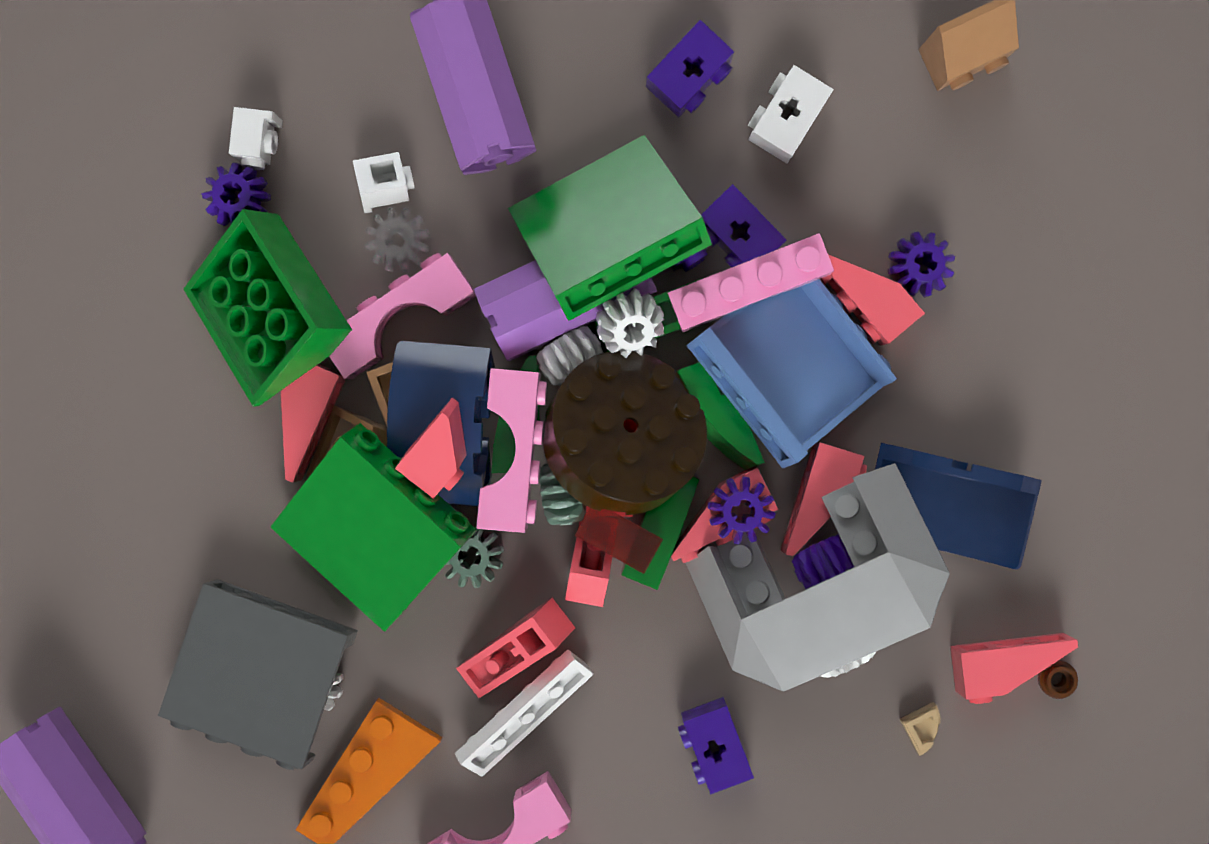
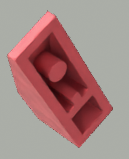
[281,364,346,483]
[781,442,867,556]
[456,597,575,698]
[950,633,1078,704]

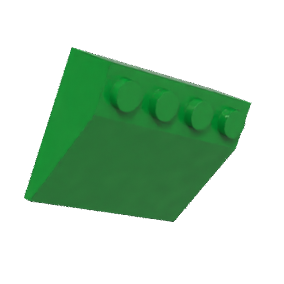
[183,209,352,407]

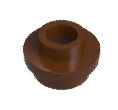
[1038,660,1078,699]

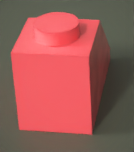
[395,397,467,499]
[565,514,619,607]

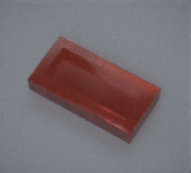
[575,508,663,574]

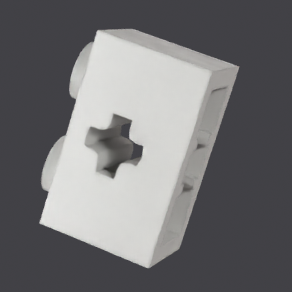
[748,65,834,164]

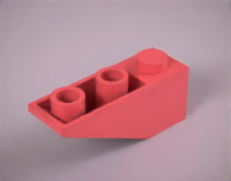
[820,254,925,346]
[671,467,778,563]

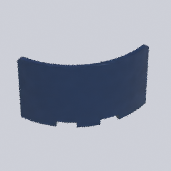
[387,341,496,506]
[875,443,1042,569]

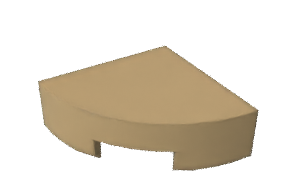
[900,702,941,756]

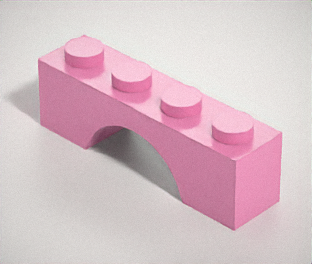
[668,233,834,332]
[329,253,476,379]
[477,368,547,533]
[427,771,572,844]

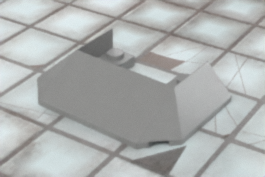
[686,463,950,692]

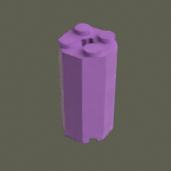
[410,0,536,175]
[474,260,657,361]
[0,707,147,844]

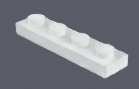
[454,650,594,777]

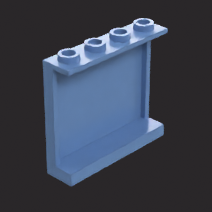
[686,279,897,468]

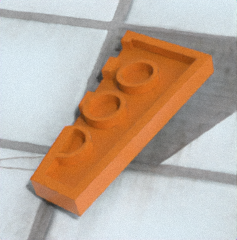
[295,698,443,844]

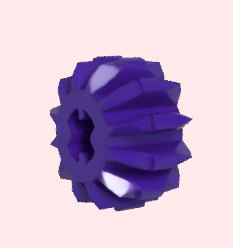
[202,163,271,226]
[887,231,956,298]
[707,476,776,544]
[792,534,854,589]

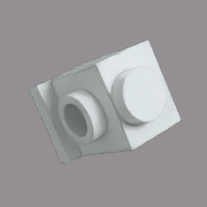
[229,107,283,170]
[353,152,414,213]

